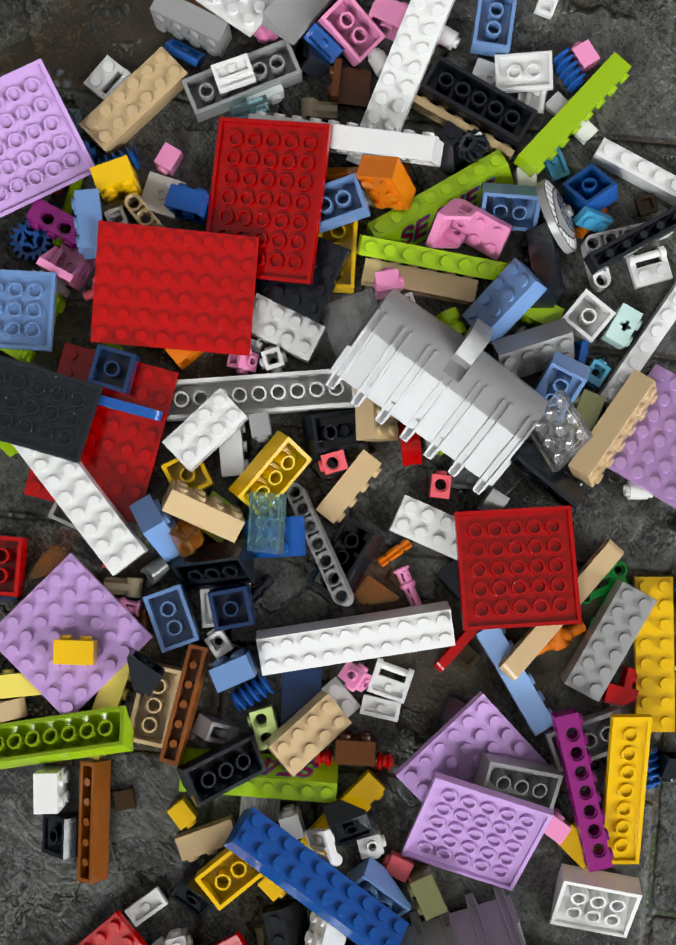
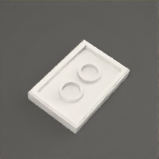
[495,50,553,93]

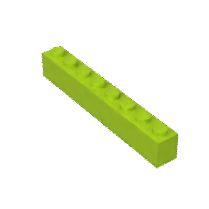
[514,52,632,178]
[356,234,510,280]

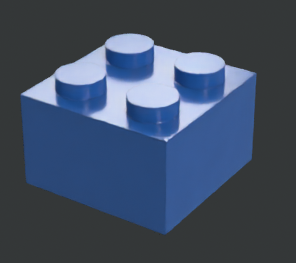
[562,163,618,212]
[164,183,210,226]

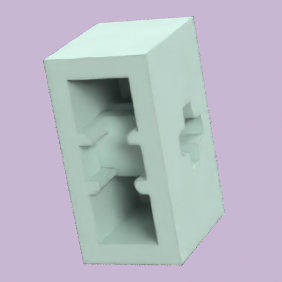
[600,303,643,350]

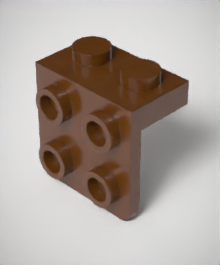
[327,58,372,108]

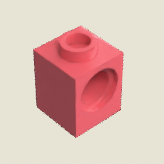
[318,450,348,475]
[428,471,452,499]
[382,849,414,883]

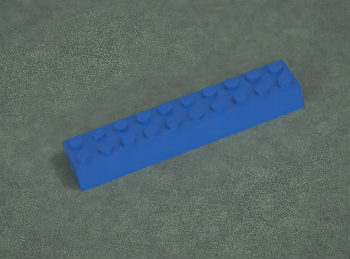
[223,807,409,945]

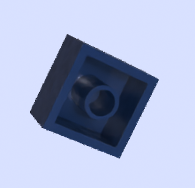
[87,344,140,395]
[208,583,257,632]

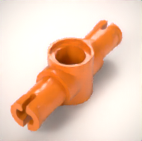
[536,622,587,657]

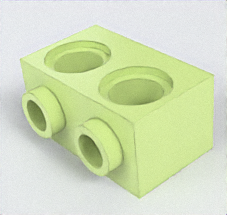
[247,704,279,751]

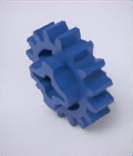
[10,220,53,262]

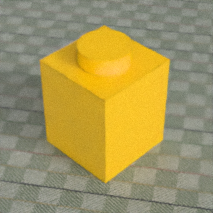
[167,795,199,830]

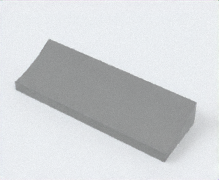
[262,0,333,46]

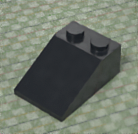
[301,410,367,455]

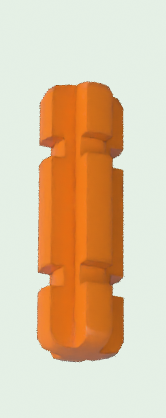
[377,539,412,567]

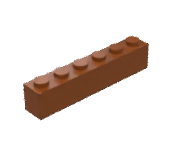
[159,644,212,766]
[77,758,111,884]

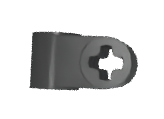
[140,556,169,586]

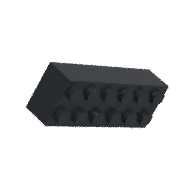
[418,55,538,151]

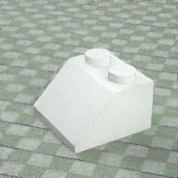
[561,289,616,343]

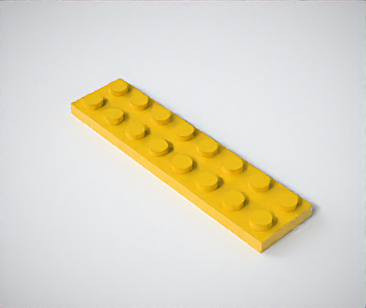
[633,577,675,732]
[603,714,652,864]

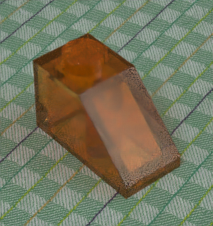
[169,519,205,558]
[29,545,68,580]
[354,574,399,605]

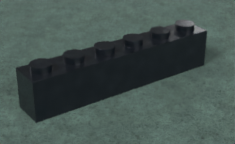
[583,206,676,276]

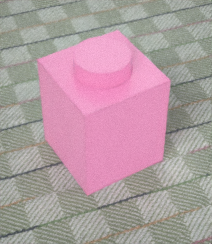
[569,39,600,74]
[154,142,184,177]

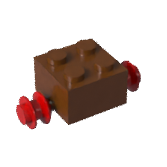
[315,730,394,771]

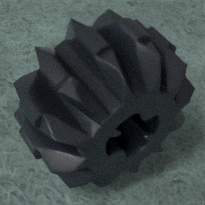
[456,128,490,163]

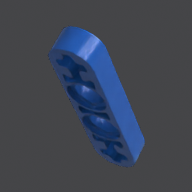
[98,395,163,422]

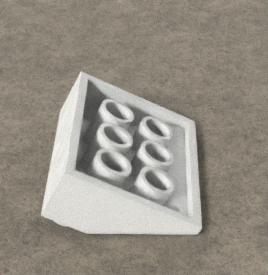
[549,863,642,938]

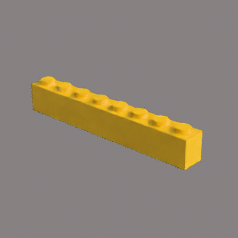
[257,768,385,902]

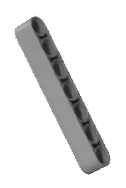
[286,483,354,607]

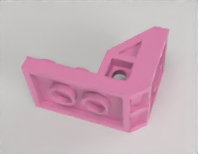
[425,198,513,261]
[36,229,96,291]

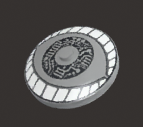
[536,179,577,254]

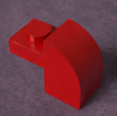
[398,422,422,466]
[600,665,639,706]

